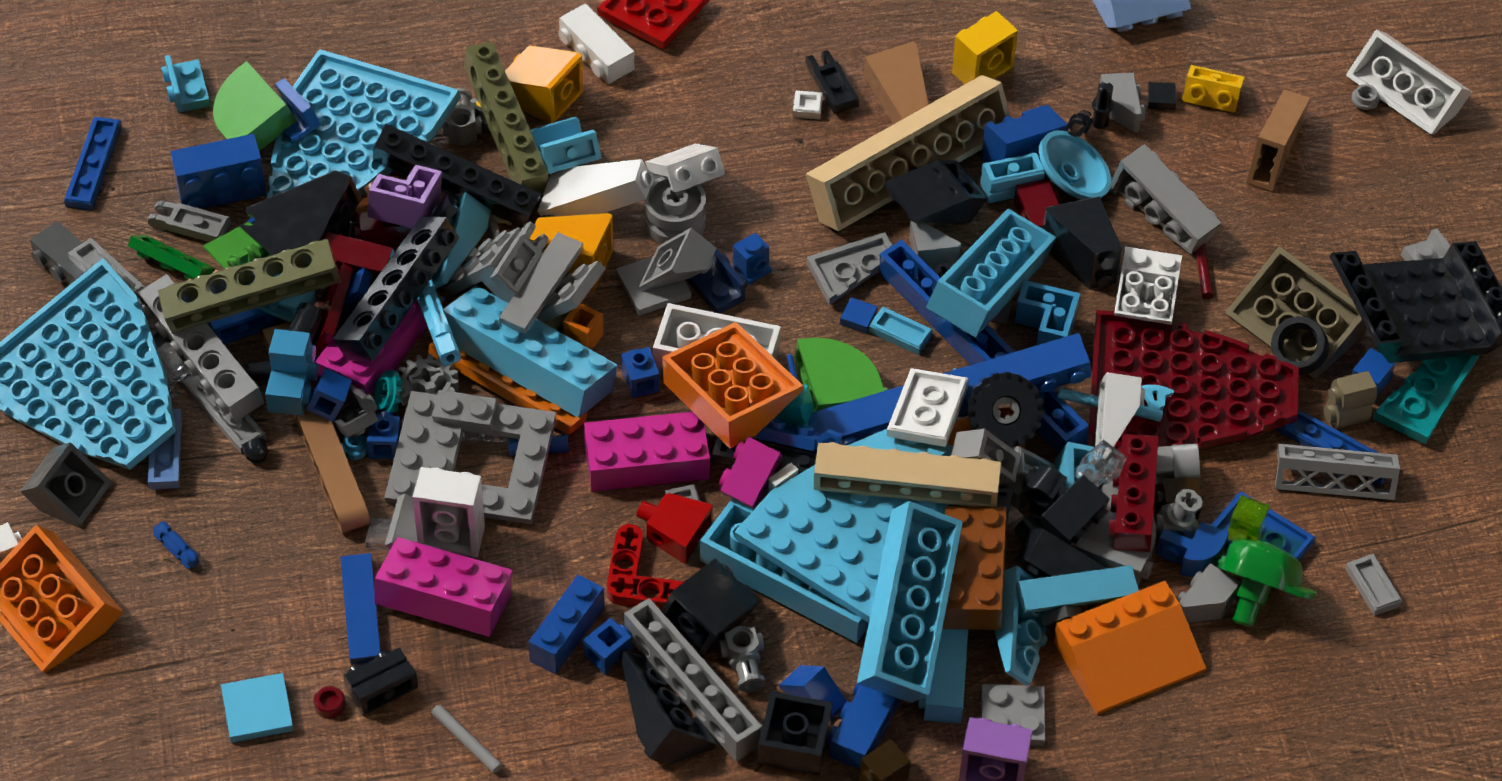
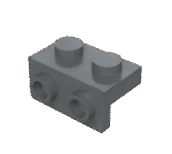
[331,384,379,438]

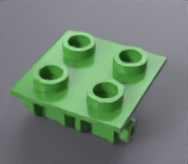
[203,221,271,269]

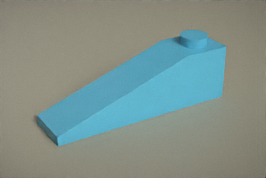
[995,566,1054,686]

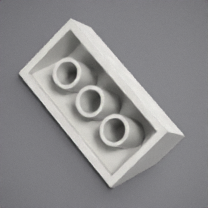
[1346,30,1472,135]

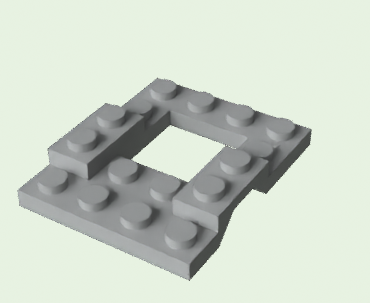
[384,390,557,525]

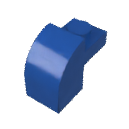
[1156,522,1229,577]

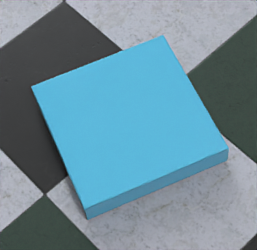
[221,673,293,743]

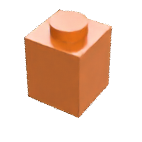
[563,303,604,350]

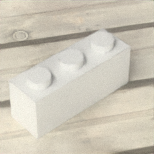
[558,3,634,84]

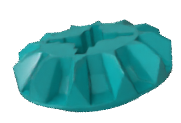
[373,370,403,413]

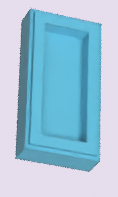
[868,306,933,355]

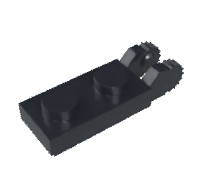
[805,50,859,114]

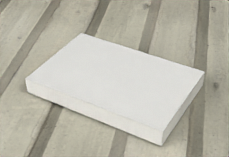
[887,368,969,447]

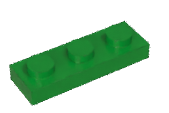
[128,235,216,279]

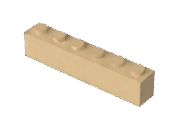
[814,442,1001,507]

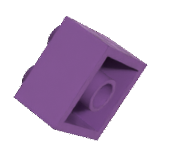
[959,717,1032,781]

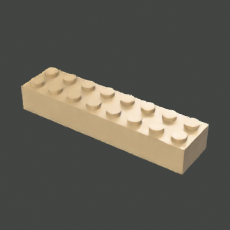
[806,75,1010,231]

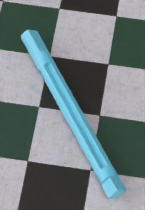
[400,242,461,366]

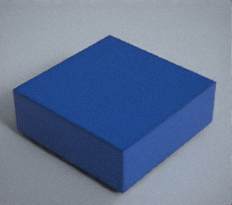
[840,297,878,333]

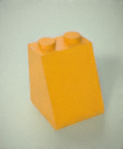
[505,46,583,124]
[530,213,613,293]

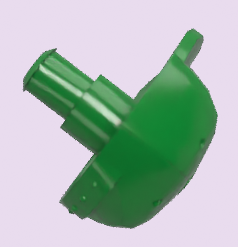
[1217,539,1317,628]

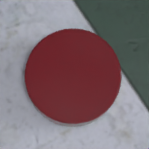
[313,686,346,719]

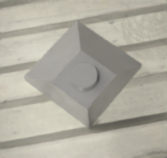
[638,227,717,291]

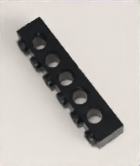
[373,124,541,228]
[333,217,459,361]

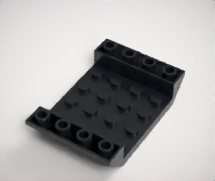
[1329,241,1502,363]

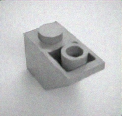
[1100,73,1145,132]
[1177,564,1241,623]

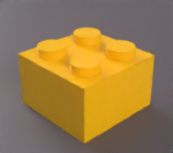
[952,11,1018,84]

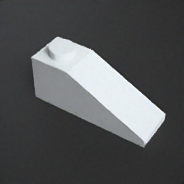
[1095,372,1145,467]

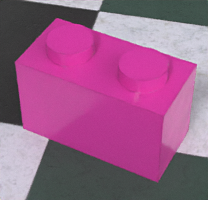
[719,437,783,509]

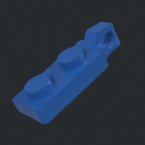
[756,419,843,451]

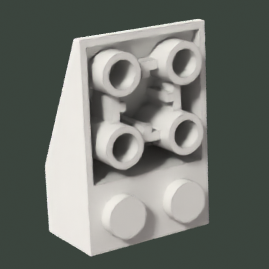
[1114,246,1182,325]

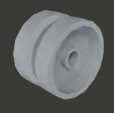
[644,176,706,244]

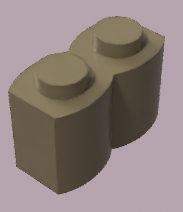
[1324,371,1377,429]

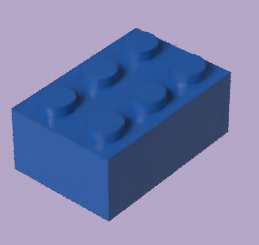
[170,134,266,209]

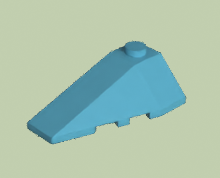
[431,192,491,289]

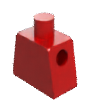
[636,493,713,564]

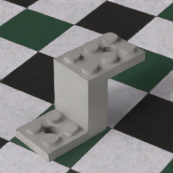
[443,227,606,323]

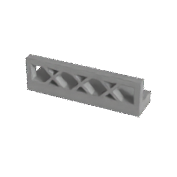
[1275,444,1400,500]

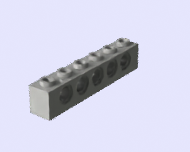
[138,274,265,422]
[624,598,762,762]

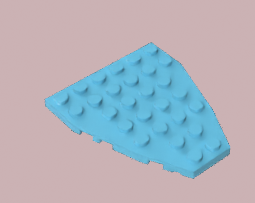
[267,49,461,199]
[0,258,177,470]
[734,429,953,623]

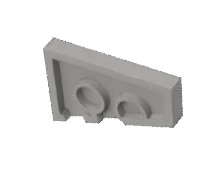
[807,232,892,305]

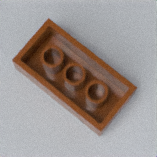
[942,506,1008,630]

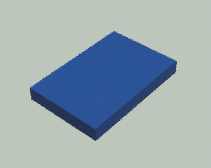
[1211,491,1316,561]

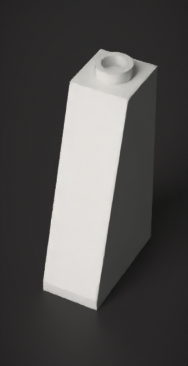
[538,159,653,216]

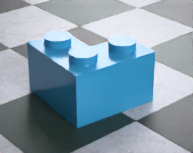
[1015,280,1081,345]
[265,329,319,416]

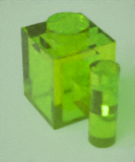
[1228,495,1270,542]

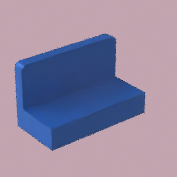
[275,78,321,143]

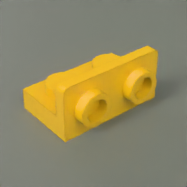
[1182,65,1244,113]

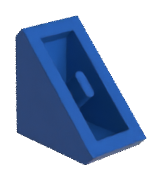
[779,665,847,718]

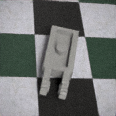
[147,200,231,242]
[490,221,549,297]

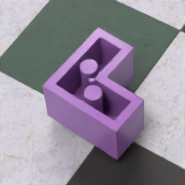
[368,165,442,229]

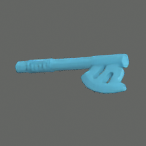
[1057,385,1174,422]

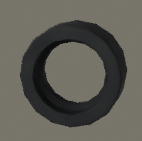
[1271,316,1329,375]

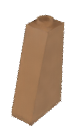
[864,41,929,124]
[1246,90,1310,191]

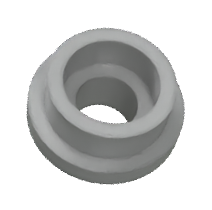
[1351,84,1379,110]

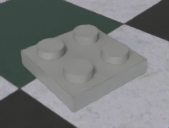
[981,684,1045,746]

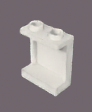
[645,143,725,192]

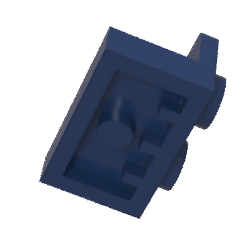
[686,249,747,314]

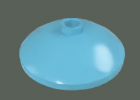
[1039,130,1111,200]

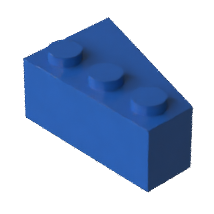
[981,105,1068,163]

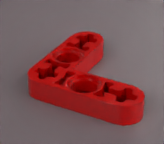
[607,524,684,610]

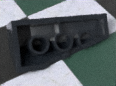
[620,648,717,764]

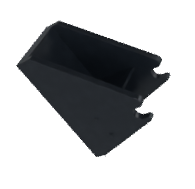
[240,170,362,292]

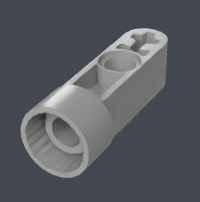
[1096,444,1200,490]

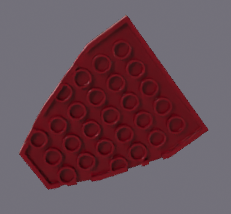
[1088,310,1299,449]

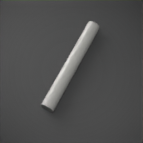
[431,704,503,774]

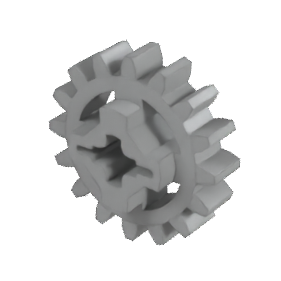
[398,354,459,406]

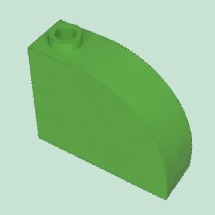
[213,61,298,151]
[794,338,888,412]

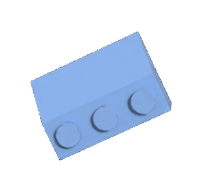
[1092,0,1191,32]

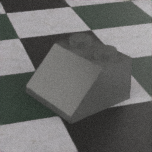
[20,442,112,527]

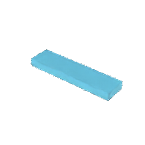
[1016,565,1139,614]

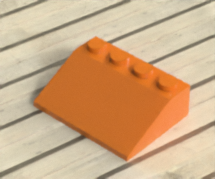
[662,322,803,448]
[0,524,124,673]
[1053,581,1206,715]

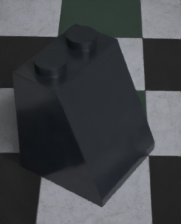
[1042,196,1122,289]
[661,558,759,658]

